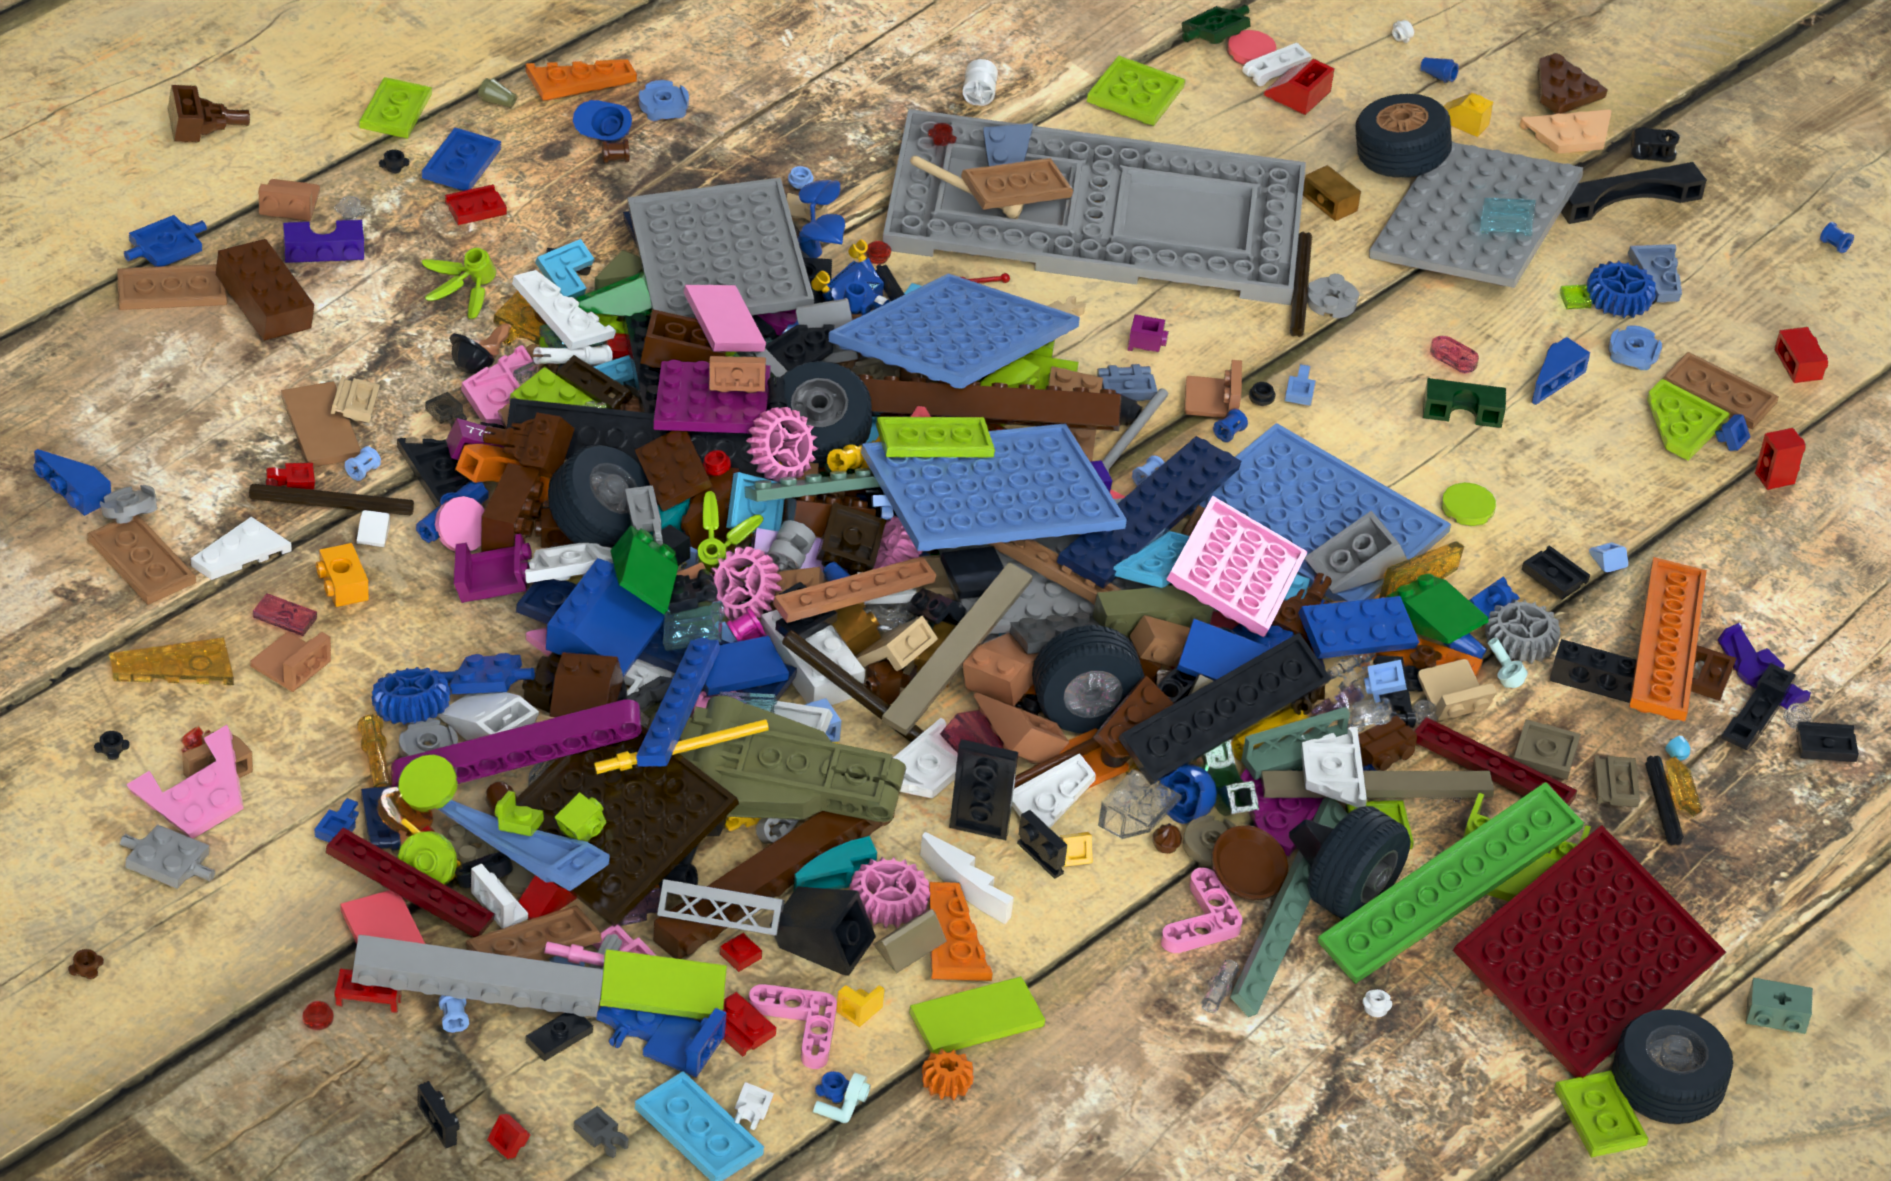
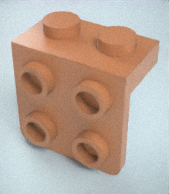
[258,179,320,221]

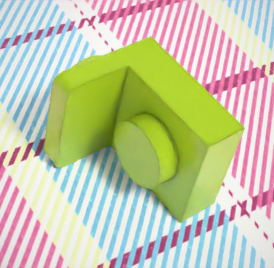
[495,791,544,837]

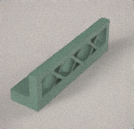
[1241,707,1350,780]

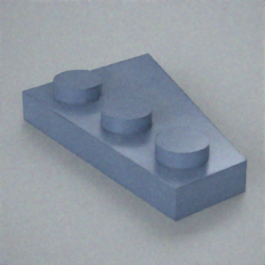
[983,123,1033,166]

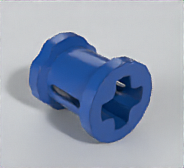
[1820,222,1854,253]
[1213,409,1248,442]

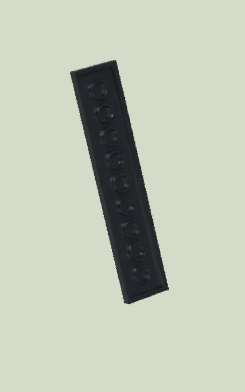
[503,398,781,481]

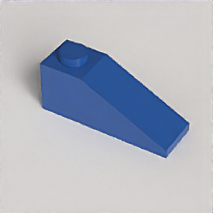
[1532,337,1590,405]

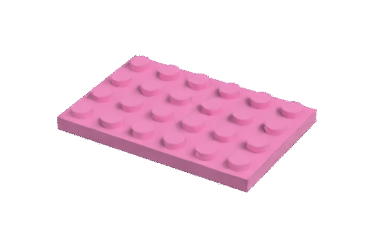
[1166,496,1307,637]

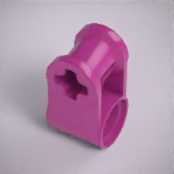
[726,607,767,642]

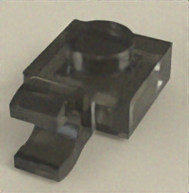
[425,392,467,428]

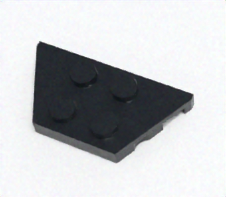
[397,438,472,507]

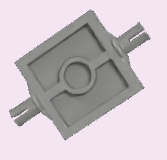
[120,824,215,889]

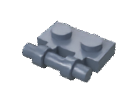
[1097,364,1158,401]

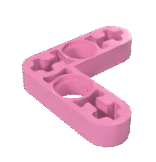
[1161,868,1243,953]
[749,984,837,1069]

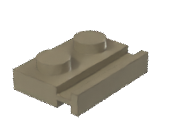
[1593,755,1640,807]

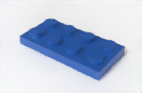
[1298,596,1419,659]

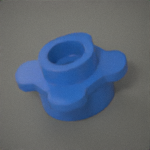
[815,1071,850,1103]

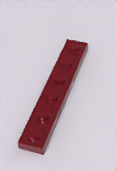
[1414,717,1577,806]
[325,827,495,937]

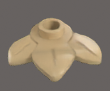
[787,193,828,221]

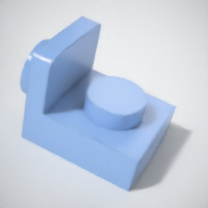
[1364,660,1407,703]

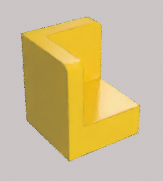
[836,985,885,1027]

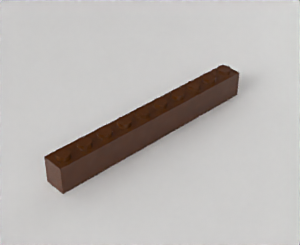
[857,375,1122,431]
[653,811,895,959]

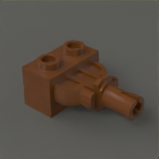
[167,85,250,142]
[483,412,575,478]
[1271,573,1332,656]

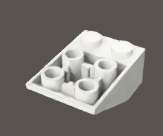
[437,692,539,741]

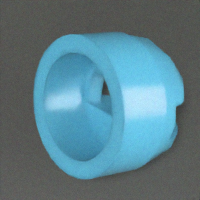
[1665,736,1691,761]

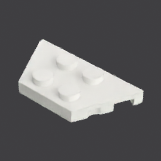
[525,543,613,583]
[893,718,959,798]
[1301,727,1367,808]

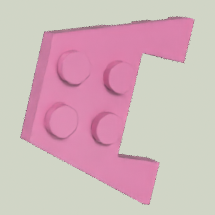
[461,345,534,425]
[126,725,244,839]

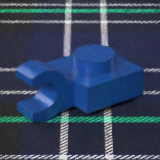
[314,798,359,842]

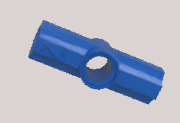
[416,481,489,543]

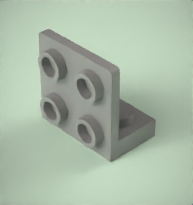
[796,299,858,363]

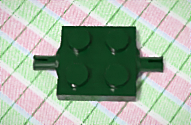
[1181,4,1251,44]

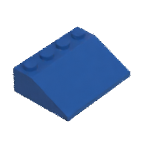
[546,558,670,678]

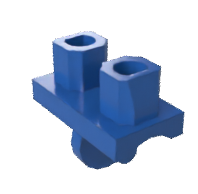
[1469,576,1520,619]

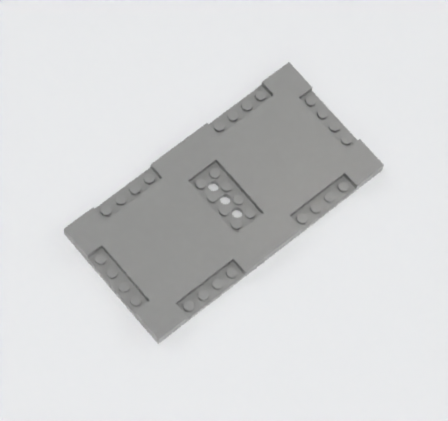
[882,109,1306,305]

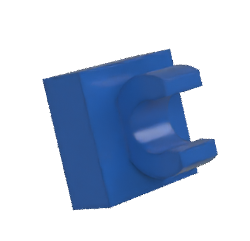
[1715,414,1751,451]

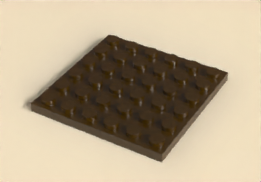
[515,725,739,927]

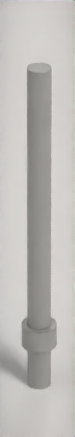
[1102,388,1168,473]

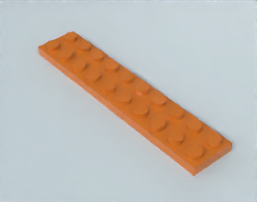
[1629,557,1707,721]

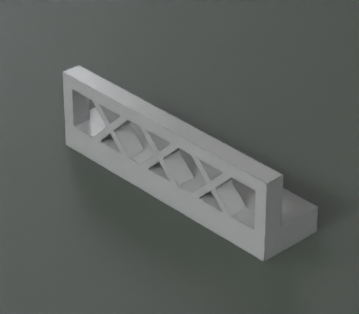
[657,879,785,936]

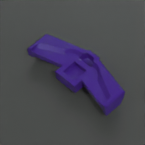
[1718,623,1811,710]

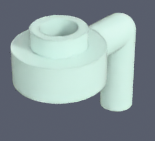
[1488,637,1528,688]
[813,1073,871,1123]

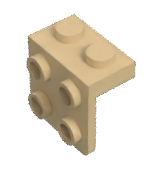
[1417,659,1497,721]

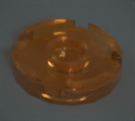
[377,787,434,837]

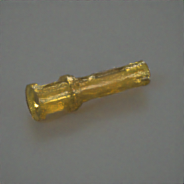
[357,714,391,788]

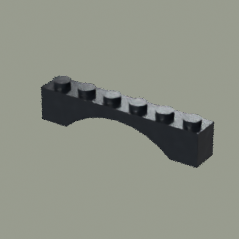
[1561,162,1707,224]

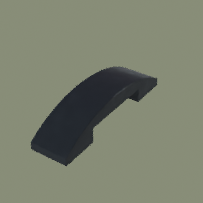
[1721,663,1796,750]

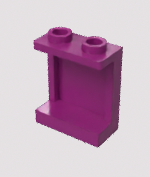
[454,534,532,603]

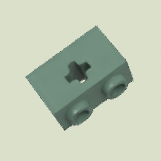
[1746,978,1813,1034]

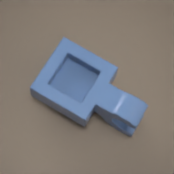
[1285,364,1316,406]

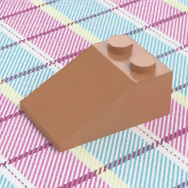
[963,633,1039,707]

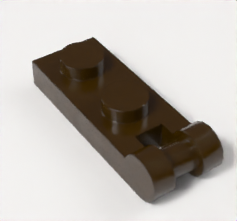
[557,355,633,410]

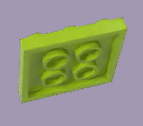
[1087,55,1185,126]

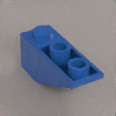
[33,449,111,516]

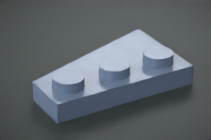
[1628,244,1682,303]

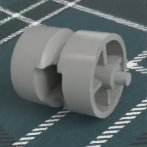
[767,520,816,571]

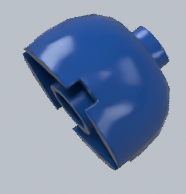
[1159,764,1217,824]

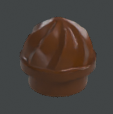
[1152,823,1182,854]

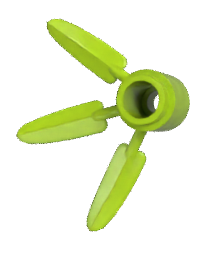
[422,248,496,319]
[698,491,764,573]

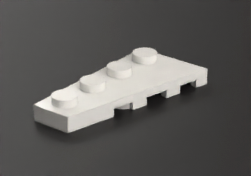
[512,270,616,350]

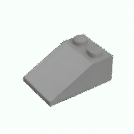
[1304,511,1408,594]

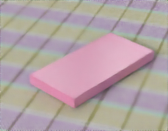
[684,285,766,352]

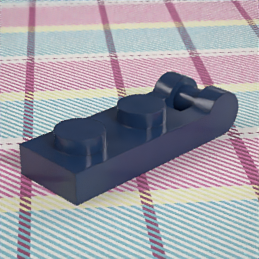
[361,786,401,851]

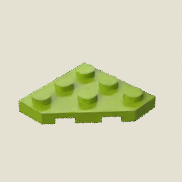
[1647,379,1730,461]

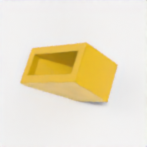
[1443,93,1494,137]

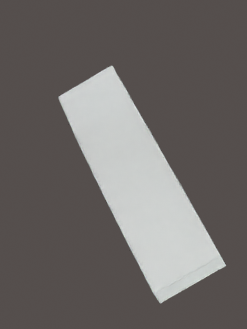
[920,832,1014,924]

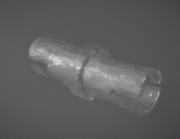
[1201,960,1240,1013]

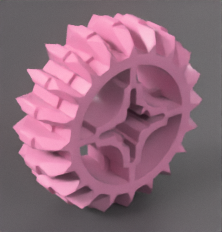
[746,407,818,482]
[873,516,923,569]
[711,546,782,620]
[850,857,930,929]

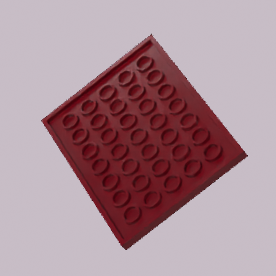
[1452,825,1726,1078]

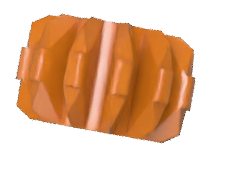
[922,1048,974,1101]

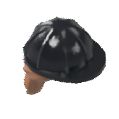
[449,324,511,374]

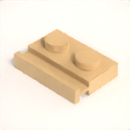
[331,375,380,423]

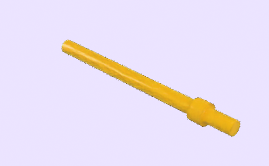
[594,719,769,774]

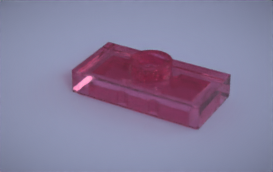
[253,593,317,636]

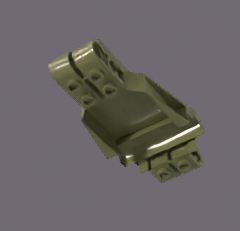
[647,695,907,822]

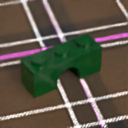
[1423,378,1506,428]

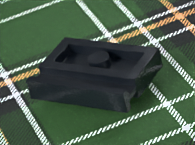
[1522,545,1590,600]
[1796,721,1859,762]
[1017,810,1068,879]

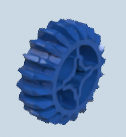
[1586,260,1656,319]
[371,667,451,725]

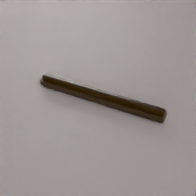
[1290,232,1312,337]
[249,484,414,516]
[782,630,924,742]

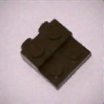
[816,502,886,575]
[522,652,561,713]

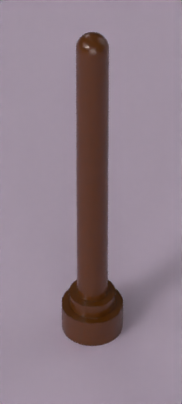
[1014,738,1101,789]

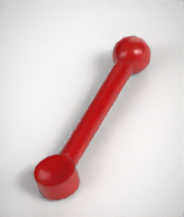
[961,273,1010,283]

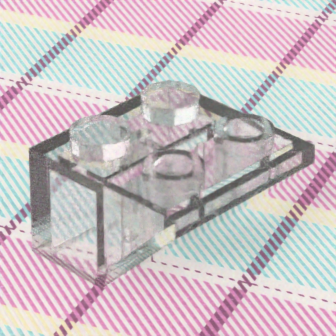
[1098,769,1182,839]

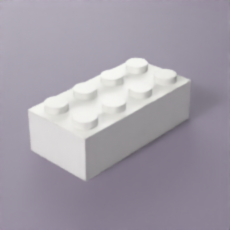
[761,610,865,705]

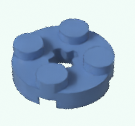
[639,80,689,121]
[1609,325,1662,370]

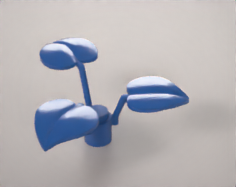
[797,180,845,258]
[782,270,875,334]

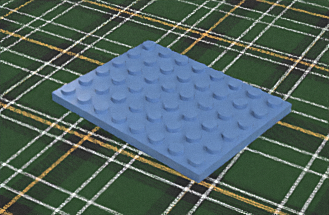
[829,273,1080,388]
[1188,423,1451,601]
[861,424,1127,551]

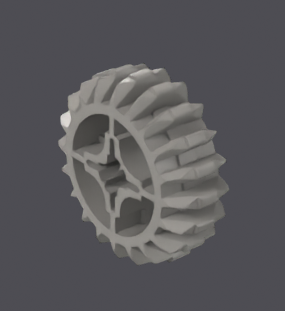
[1485,599,1561,664]

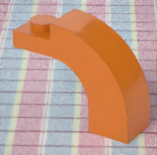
[455,444,551,505]

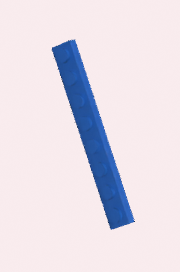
[636,638,720,766]

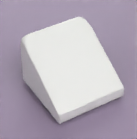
[357,510,390,547]

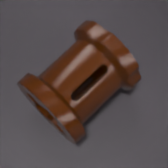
[602,139,630,164]

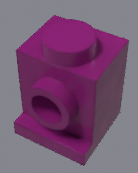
[1128,314,1169,352]

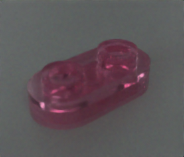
[1430,336,1479,373]

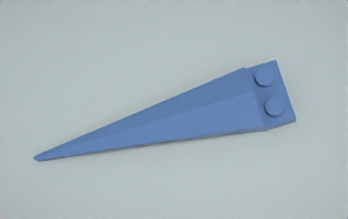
[438,800,610,891]

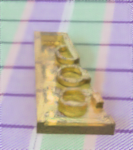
[1379,541,1464,598]
[109,637,234,685]

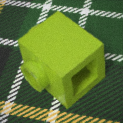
[555,792,607,842]

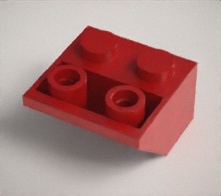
[1264,59,1335,115]

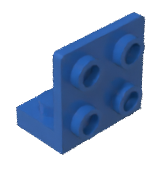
[643,1008,726,1078]

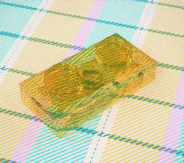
[1665,756,1703,817]

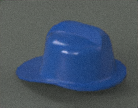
[573,100,632,143]

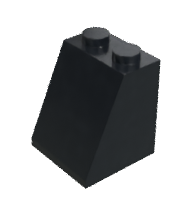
[770,886,876,976]

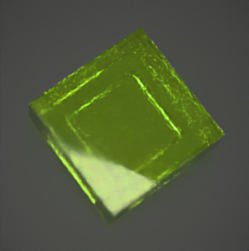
[1560,285,1592,309]

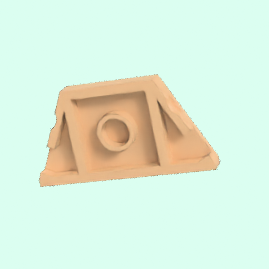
[1520,109,1611,154]

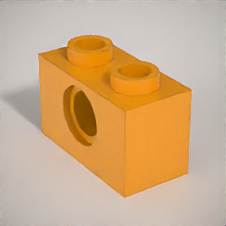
[316,543,369,607]

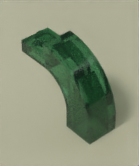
[1201,740,1259,816]

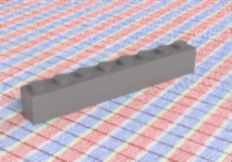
[351,935,603,1017]

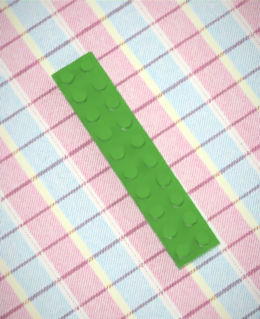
[1318,782,1584,984]

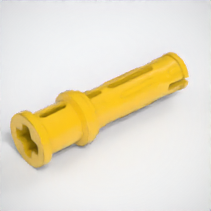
[827,440,876,472]

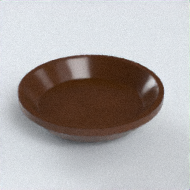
[1212,825,1288,900]

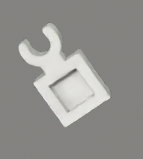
[734,1082,774,1130]

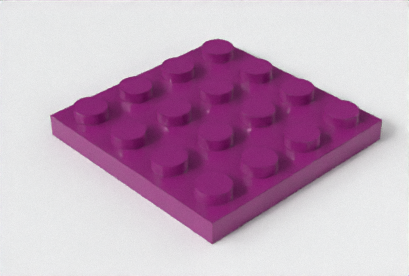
[654,360,771,433]

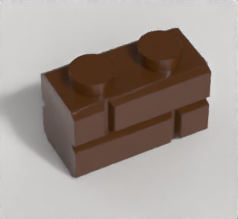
[1358,715,1417,771]

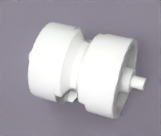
[963,59,998,106]

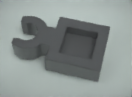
[625,676,673,709]
[573,1106,628,1158]

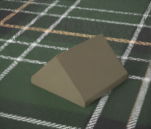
[873,909,947,973]

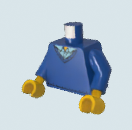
[811,239,890,314]

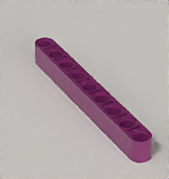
[391,699,642,797]

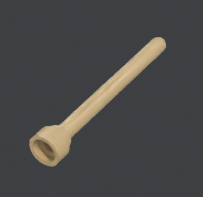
[910,156,1024,219]

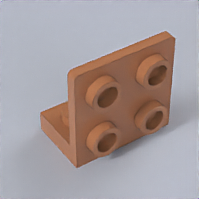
[710,356,766,393]
[1185,360,1242,418]
[250,632,331,692]

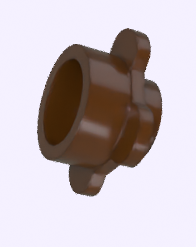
[1410,645,1442,670]
[68,949,104,979]

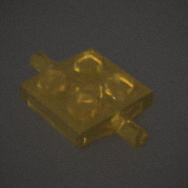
[493,290,550,346]

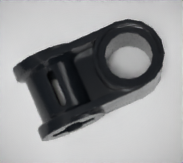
[1631,127,1680,163]

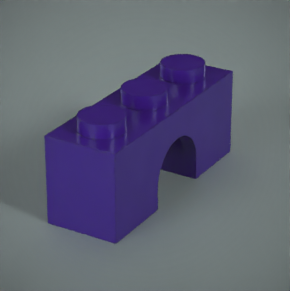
[283,220,364,263]

